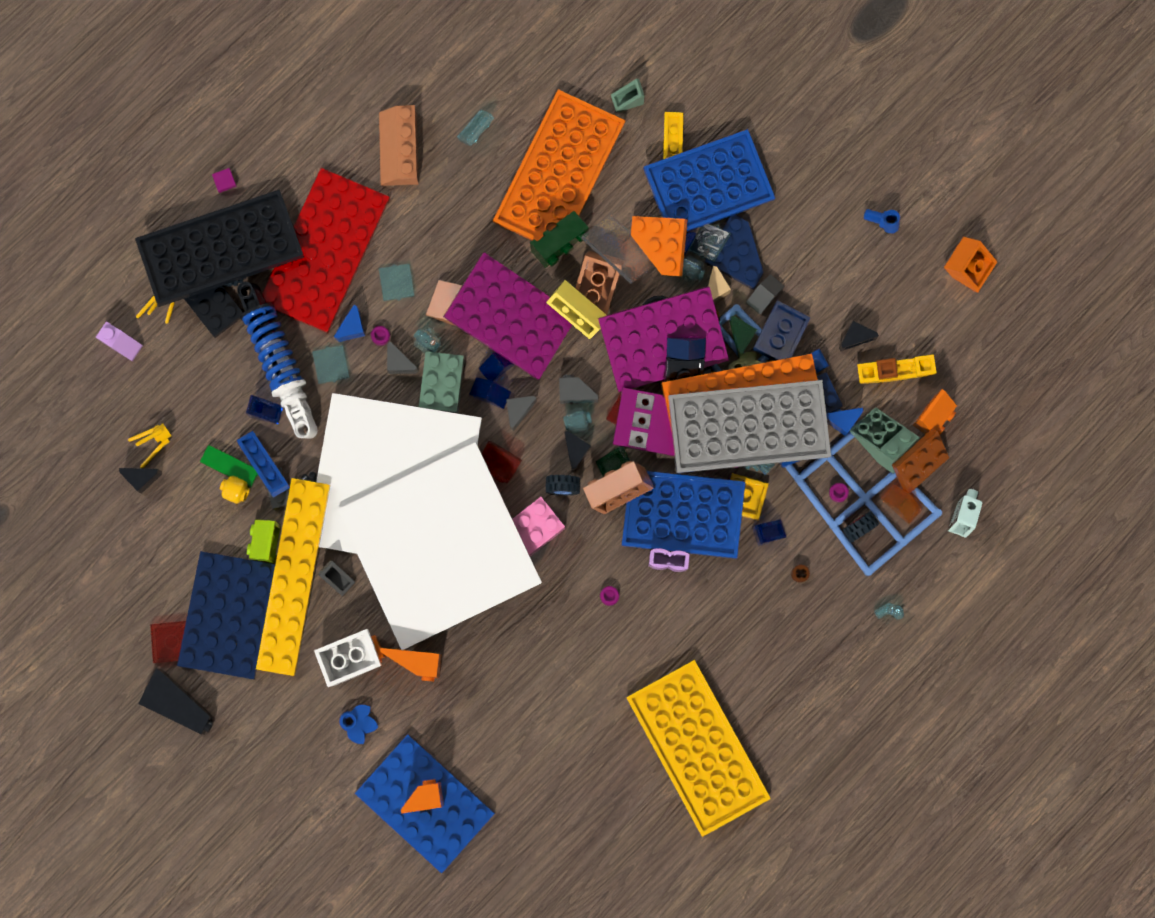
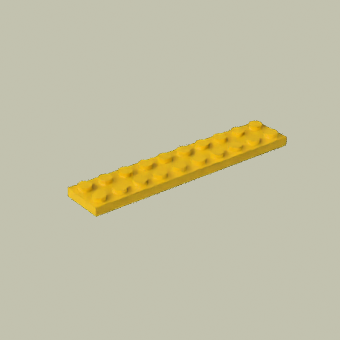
[256,478,331,676]

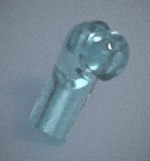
[874,603,904,620]

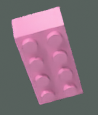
[512,497,565,556]

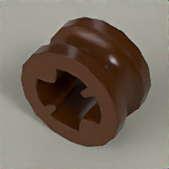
[791,565,810,582]

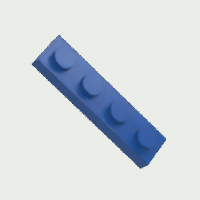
[236,431,290,498]

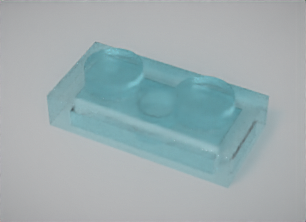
[457,109,494,146]

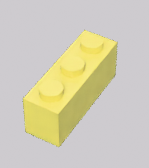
[546,280,606,339]

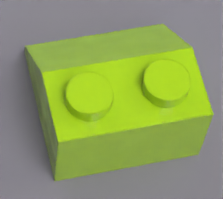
[247,520,281,563]

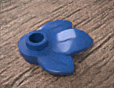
[339,705,378,744]

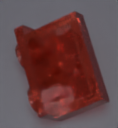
[482,441,522,483]

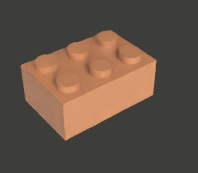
[583,461,654,514]

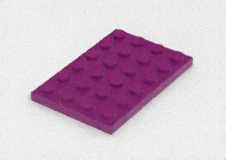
[443,253,572,380]
[598,286,729,392]

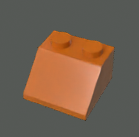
[944,237,997,293]
[913,389,957,435]
[401,779,444,814]

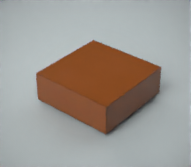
[876,358,898,380]

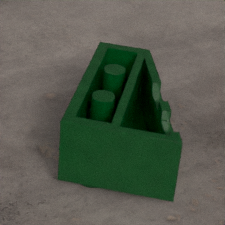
[530,211,589,268]

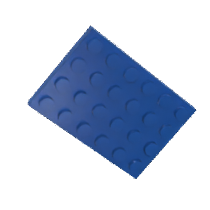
[643,129,775,232]
[622,471,745,559]
[355,735,495,873]

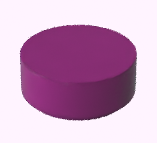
[371,326,390,346]
[829,483,849,503]
[600,586,619,606]

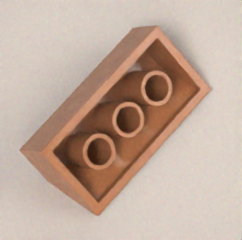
[379,105,418,186]

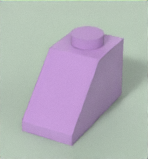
[96,322,143,362]

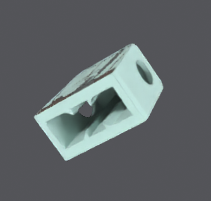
[948,489,982,538]

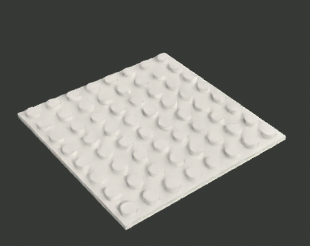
[316,393,482,554]
[337,442,542,650]

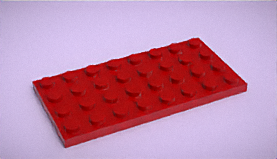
[262,168,390,333]

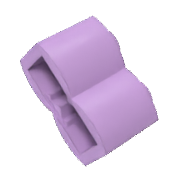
[648,549,689,572]

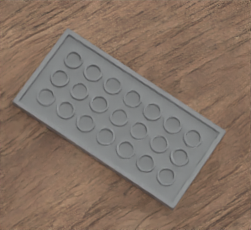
[668,380,831,473]

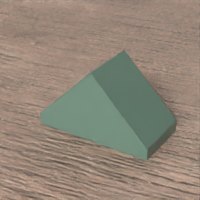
[611,79,645,112]

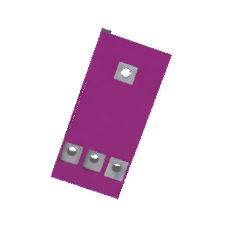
[613,388,738,468]

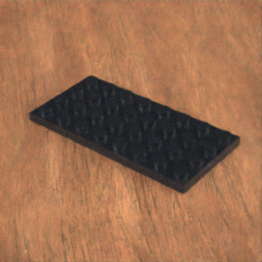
[135,189,304,307]

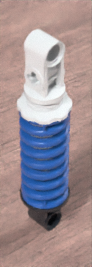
[237,282,318,439]

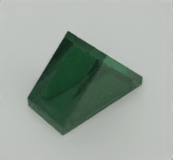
[729,316,757,357]
[596,446,630,477]

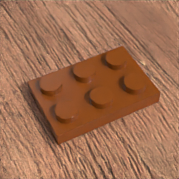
[892,428,949,494]

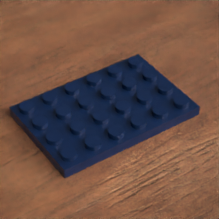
[177,551,275,680]

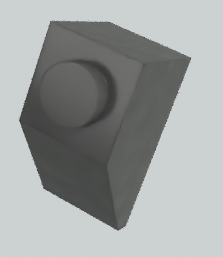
[559,374,598,404]

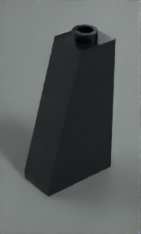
[138,668,214,734]

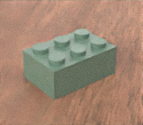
[419,352,465,414]

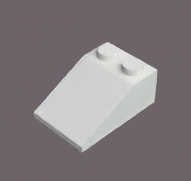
[314,629,382,687]

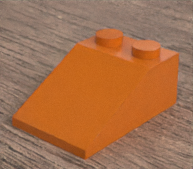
[380,648,442,682]

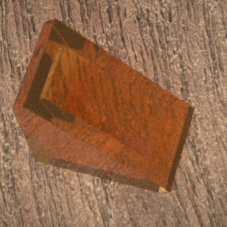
[880,484,922,524]

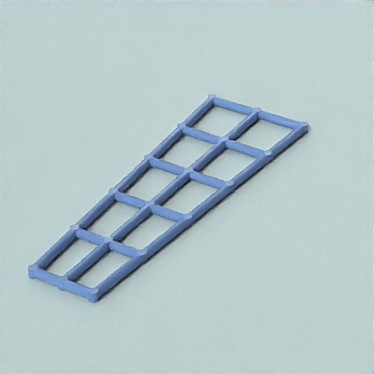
[711,304,942,576]

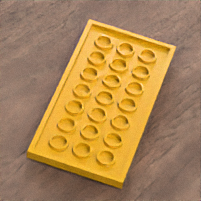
[626,660,771,837]

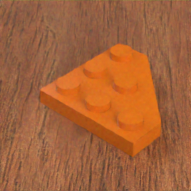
[631,216,688,277]

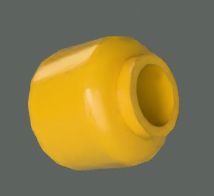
[220,476,250,504]

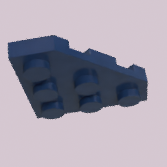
[704,214,763,290]

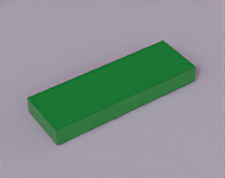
[200,445,258,488]

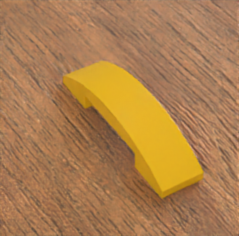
[857,355,936,384]

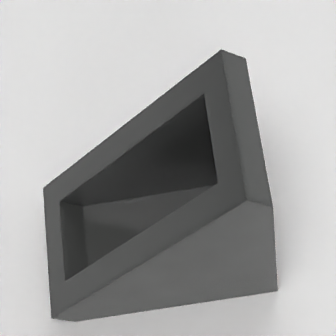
[746,274,785,315]
[387,342,418,374]
[506,396,537,431]
[318,560,355,596]

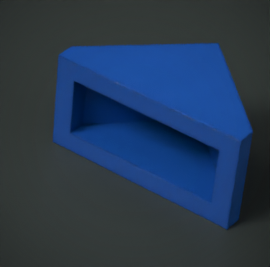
[334,305,365,342]
[826,408,863,436]

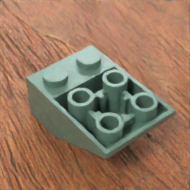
[850,407,919,474]

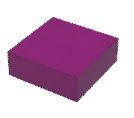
[212,168,237,193]

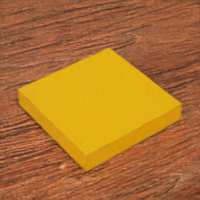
[730,473,769,521]

